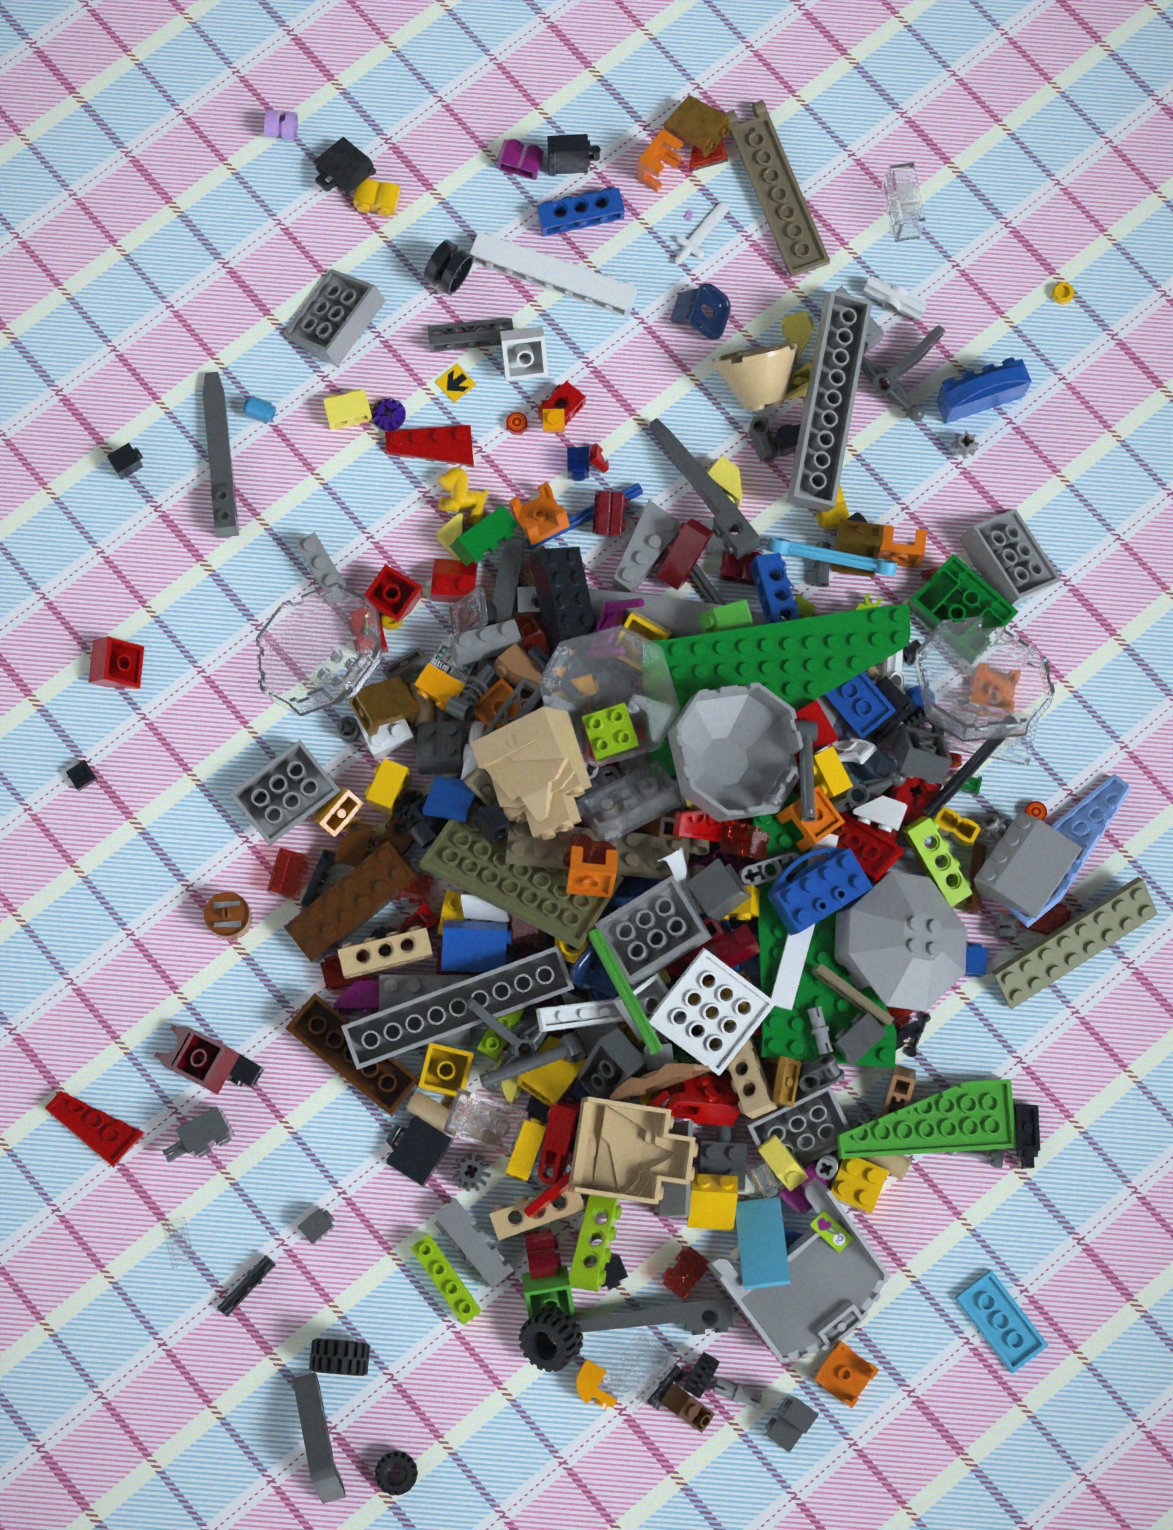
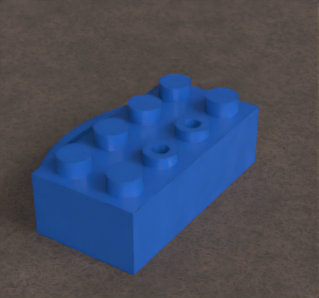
[936,357,1032,424]
[767,848,873,936]

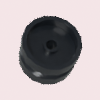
[423,239,474,295]

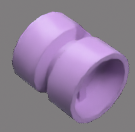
[264,109,298,140]

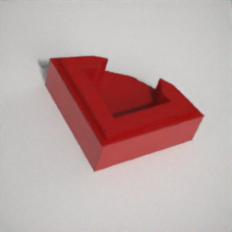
[589,443,609,473]

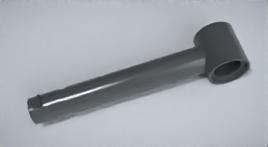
[794,720,818,822]
[479,1032,587,1088]

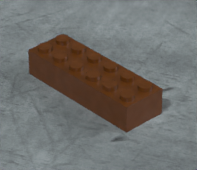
[284,840,421,963]
[285,993,420,1117]

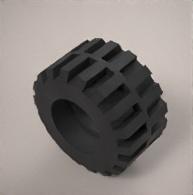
[519,1306,583,1372]
[309,1338,370,1376]

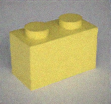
[323,389,373,430]

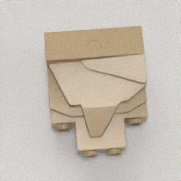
[471,706,592,840]
[568,1097,698,1205]

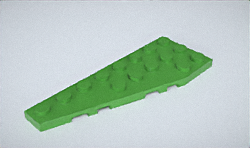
[837,1079,1017,1159]

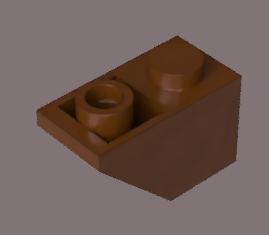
[639,805,682,841]
[334,824,376,867]
[660,1383,715,1433]

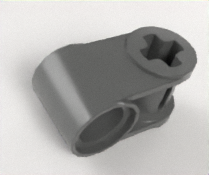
[799,1053,845,1093]

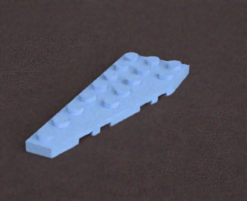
[1002,774,1131,928]

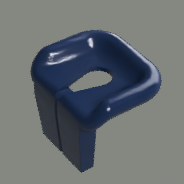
[670,283,731,340]
[570,941,619,1000]

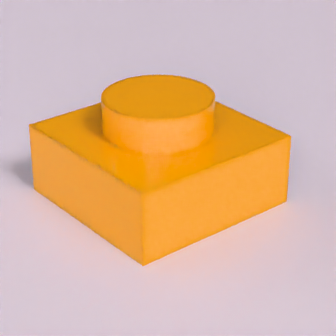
[543,409,565,433]

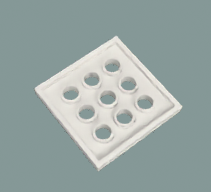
[648,947,776,1076]

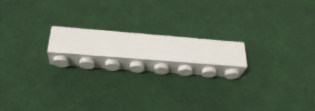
[470,232,637,318]

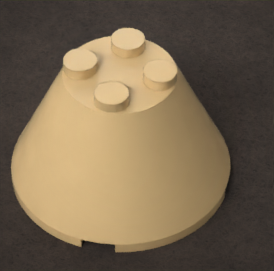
[711,342,797,411]

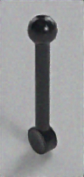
[907,1013,931,1057]

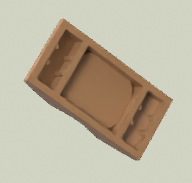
[610,1063,710,1102]

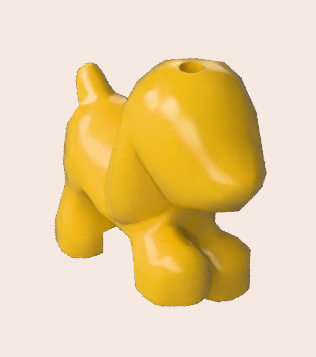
[438,467,489,526]

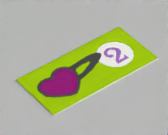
[809,1210,854,1253]

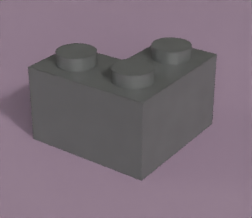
[765,1396,819,1453]

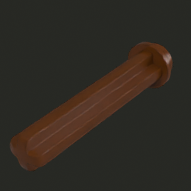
[963,843,987,914]

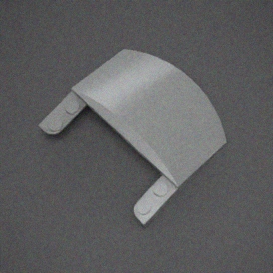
[707,1177,890,1363]

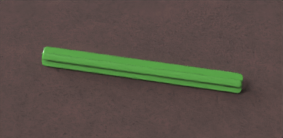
[588,928,663,1055]

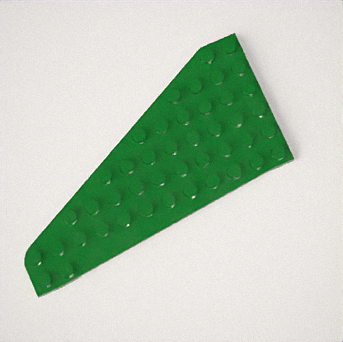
[642,604,911,776]
[752,790,897,1069]

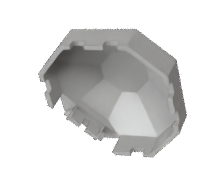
[667,682,803,822]
[834,871,967,1012]

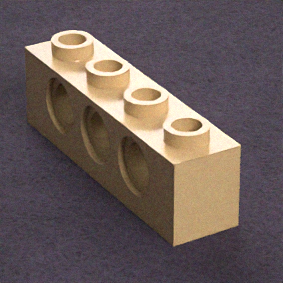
[338,926,434,979]
[716,1022,777,1119]
[489,1188,586,1241]

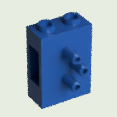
[441,920,512,972]

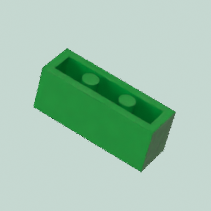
[450,505,519,566]

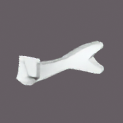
[657,847,705,914]

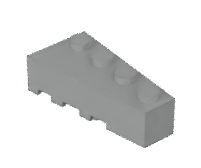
[613,500,682,593]
[434,1198,514,1289]

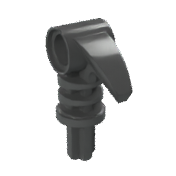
[446,665,495,724]

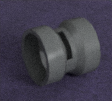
[337,716,361,742]
[994,914,1017,940]

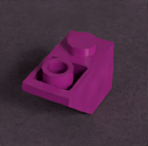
[334,980,379,1015]

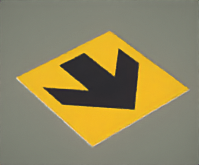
[435,364,477,403]

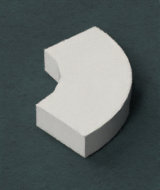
[814,738,877,765]

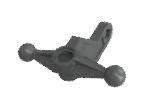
[861,325,946,422]
[830,762,907,813]
[465,997,558,1092]

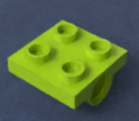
[582,702,639,760]

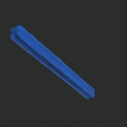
[526,483,643,549]

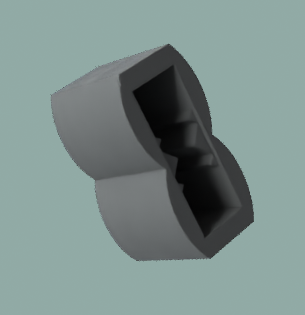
[832,1012,887,1065]

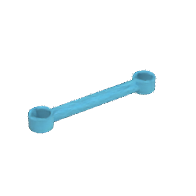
[767,537,898,576]

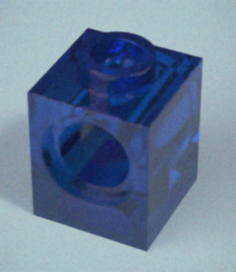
[567,447,589,481]

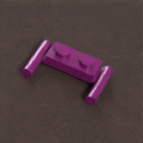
[585,598,644,657]

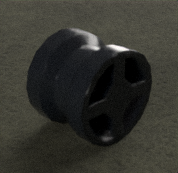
[903,639,926,666]

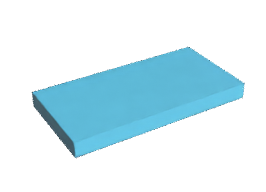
[735,1197,791,1290]
[954,1270,1049,1374]

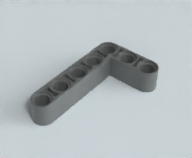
[293,1372,346,1504]

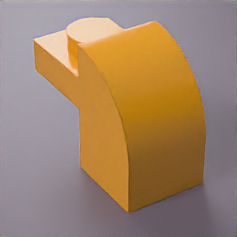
[576,1359,617,1409]

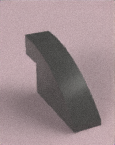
[561,992,625,1058]

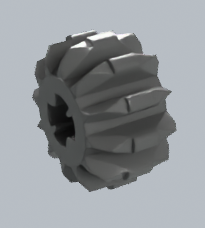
[452,1152,491,1192]

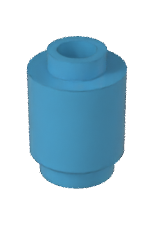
[243,396,276,423]

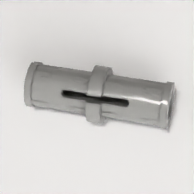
[807,1006,833,1055]
[713,1378,762,1409]

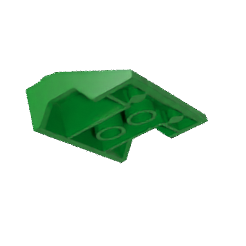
[907,554,1019,664]

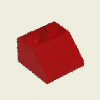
[431,559,478,604]
[361,564,423,623]
[88,636,144,689]

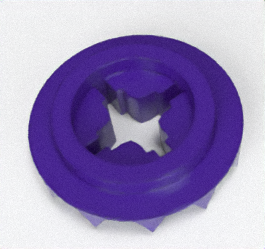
[371,397,406,431]

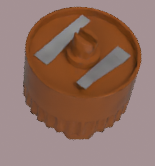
[204,892,253,941]

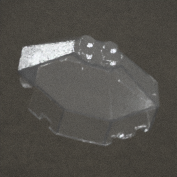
[256,582,382,717]
[914,616,1055,742]
[538,624,681,768]

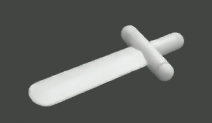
[675,202,729,265]

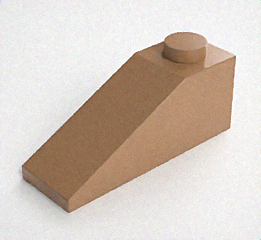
[492,643,560,694]
[880,1064,916,1117]

